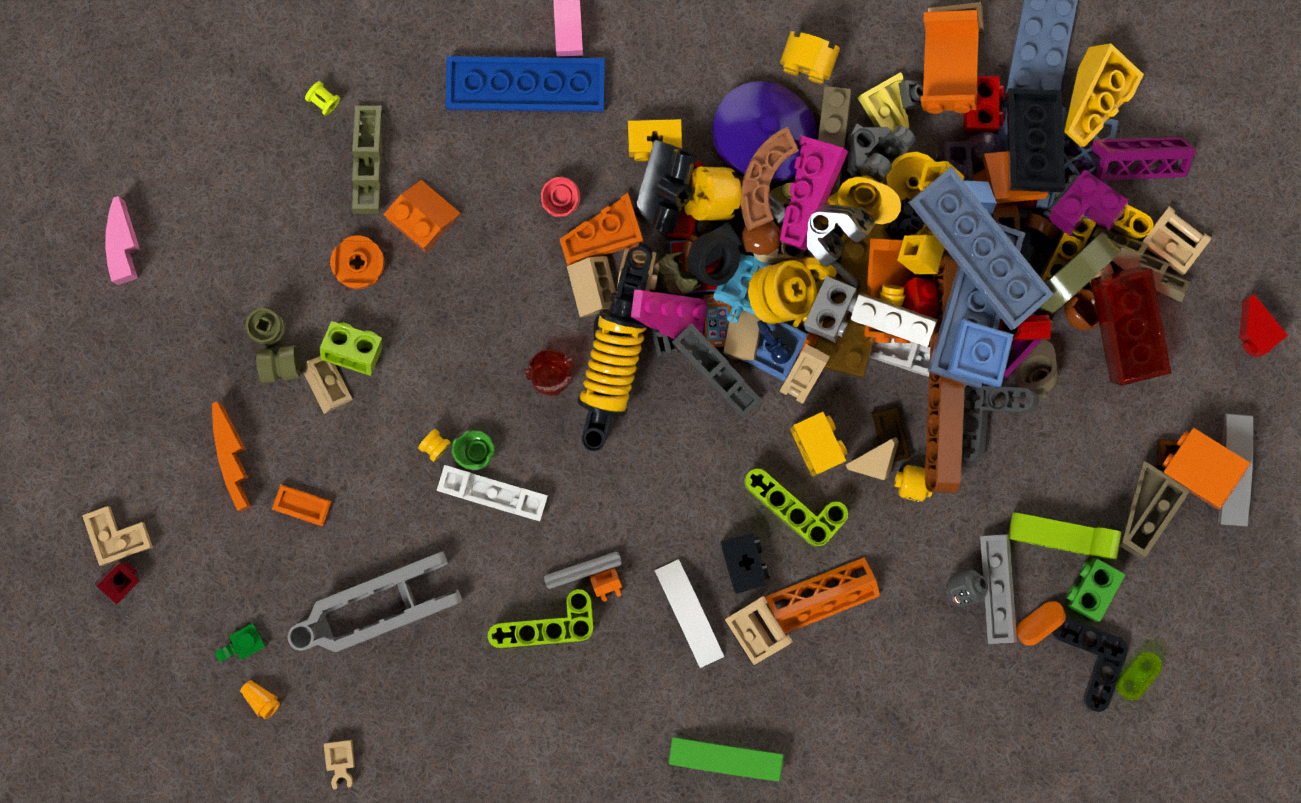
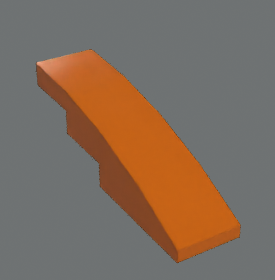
[212,401,252,512]

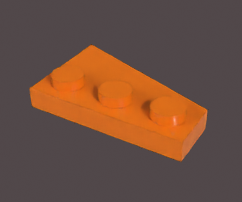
[560,193,643,266]

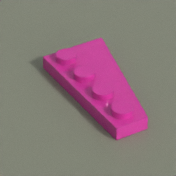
[780,135,848,250]
[631,289,707,339]

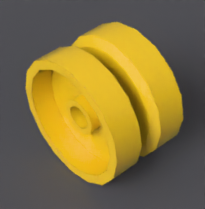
[880,152,935,216]
[748,260,817,325]

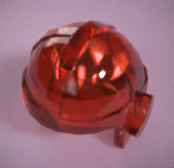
[524,350,574,397]

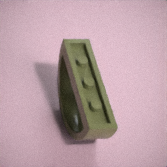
[1033,230,1121,316]

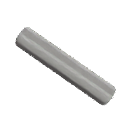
[544,552,622,589]

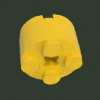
[780,31,840,84]
[684,167,741,221]

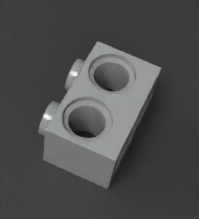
[804,276,858,343]

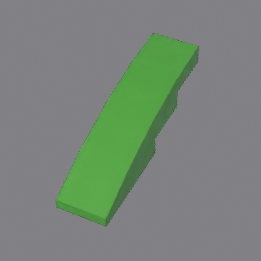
[669,737,784,782]

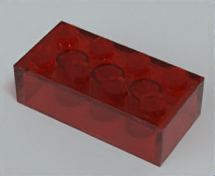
[1091,266,1172,386]

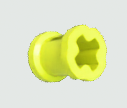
[305,81,341,116]

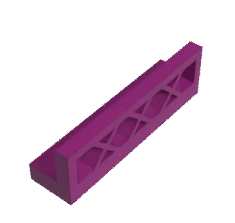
[1091,137,1196,181]

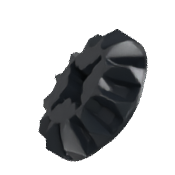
[883,197,923,240]

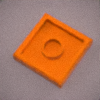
[983,151,1048,204]

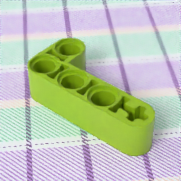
[744,469,848,547]
[1008,513,1121,559]
[488,589,594,648]

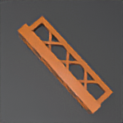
[765,557,880,634]

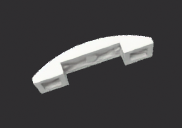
[437,465,547,521]
[654,559,724,668]

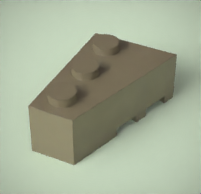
[1119,461,1191,561]

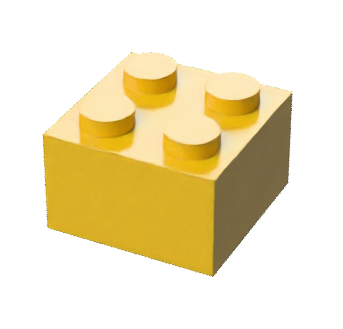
[790,412,848,477]

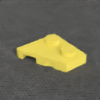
[858,72,909,130]

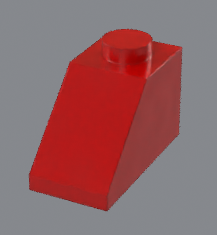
[901,277,939,341]
[1239,294,1288,358]

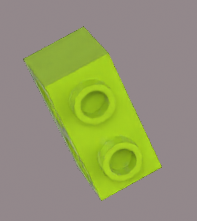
[320,321,382,376]

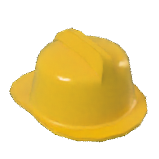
[837,176,901,224]

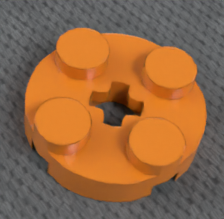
[330,235,385,290]

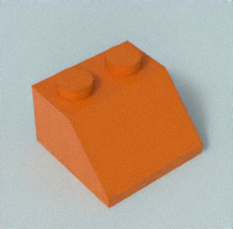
[383,180,461,253]

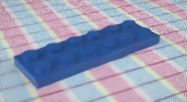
[445,56,605,113]

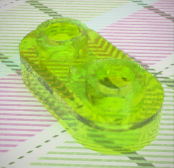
[1116,652,1162,700]

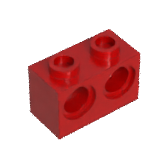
[963,76,1004,134]

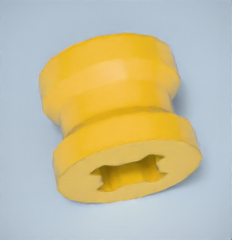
[418,429,451,462]

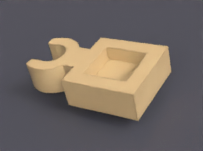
[324,739,355,789]

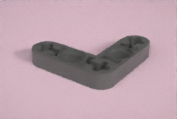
[962,386,1039,464]

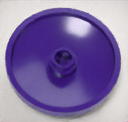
[712,81,817,183]

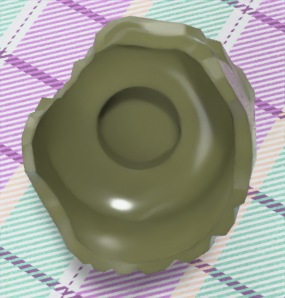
[658,252,701,296]

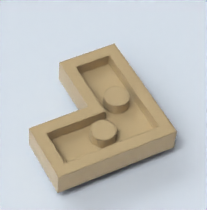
[82,506,153,566]

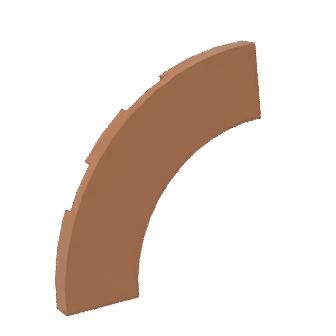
[741,127,799,231]

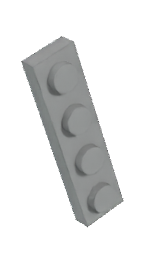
[980,534,1017,644]

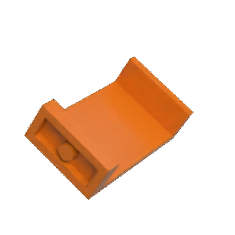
[921,10,979,114]
[864,239,910,343]

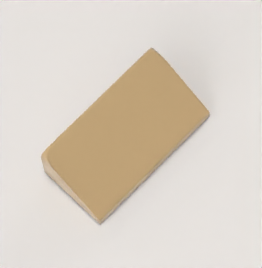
[724,311,761,361]
[301,356,353,414]

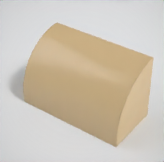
[567,256,616,317]

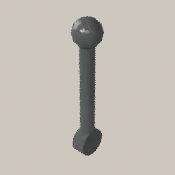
[1042,175,1078,220]

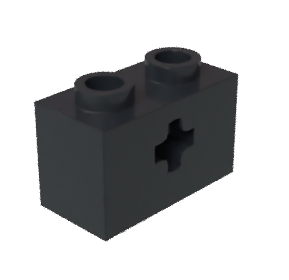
[720,533,770,594]

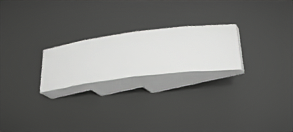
[870,338,967,388]

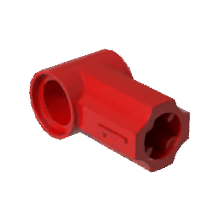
[998,315,1051,341]

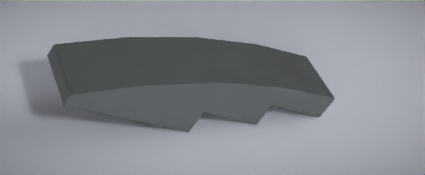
[672,323,762,418]

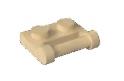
[1141,206,1211,275]
[725,596,793,665]

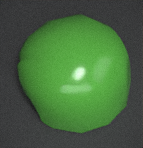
[451,431,495,471]

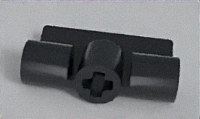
[634,140,697,233]

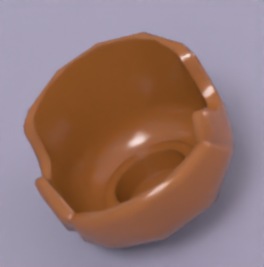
[741,221,782,255]
[1064,288,1104,331]

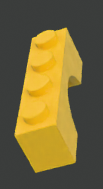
[897,161,964,274]

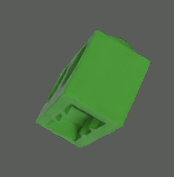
[1066,559,1125,622]

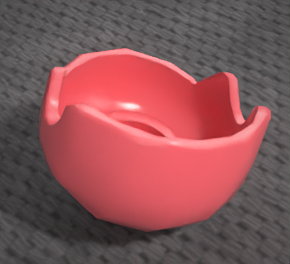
[541,176,581,217]

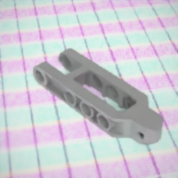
[288,551,463,652]

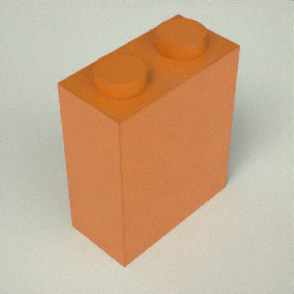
[1162,428,1250,511]

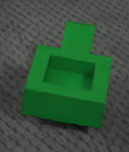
[214,623,266,662]

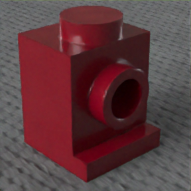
[94,561,139,605]

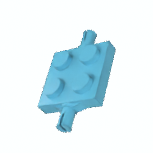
[713,253,770,323]

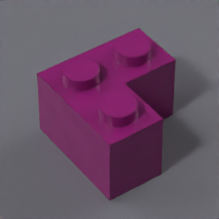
[1049,170,1129,236]

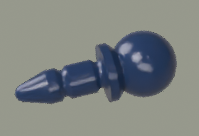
[757,320,792,364]

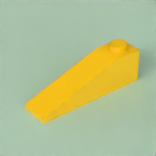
[1064,43,1144,147]

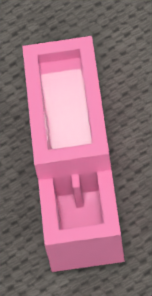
[554,0,583,57]
[105,196,140,285]

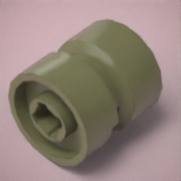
[245,308,287,347]
[256,345,301,384]

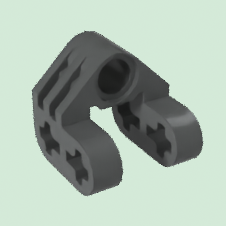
[845,125,915,182]
[807,204,875,267]

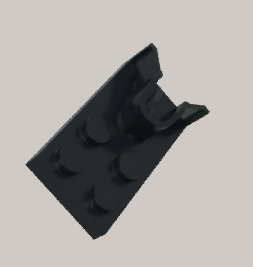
[1003,88,1065,192]

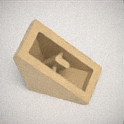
[846,437,899,480]

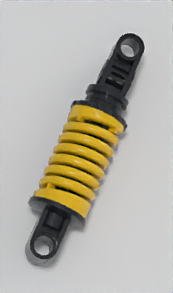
[577,242,652,451]

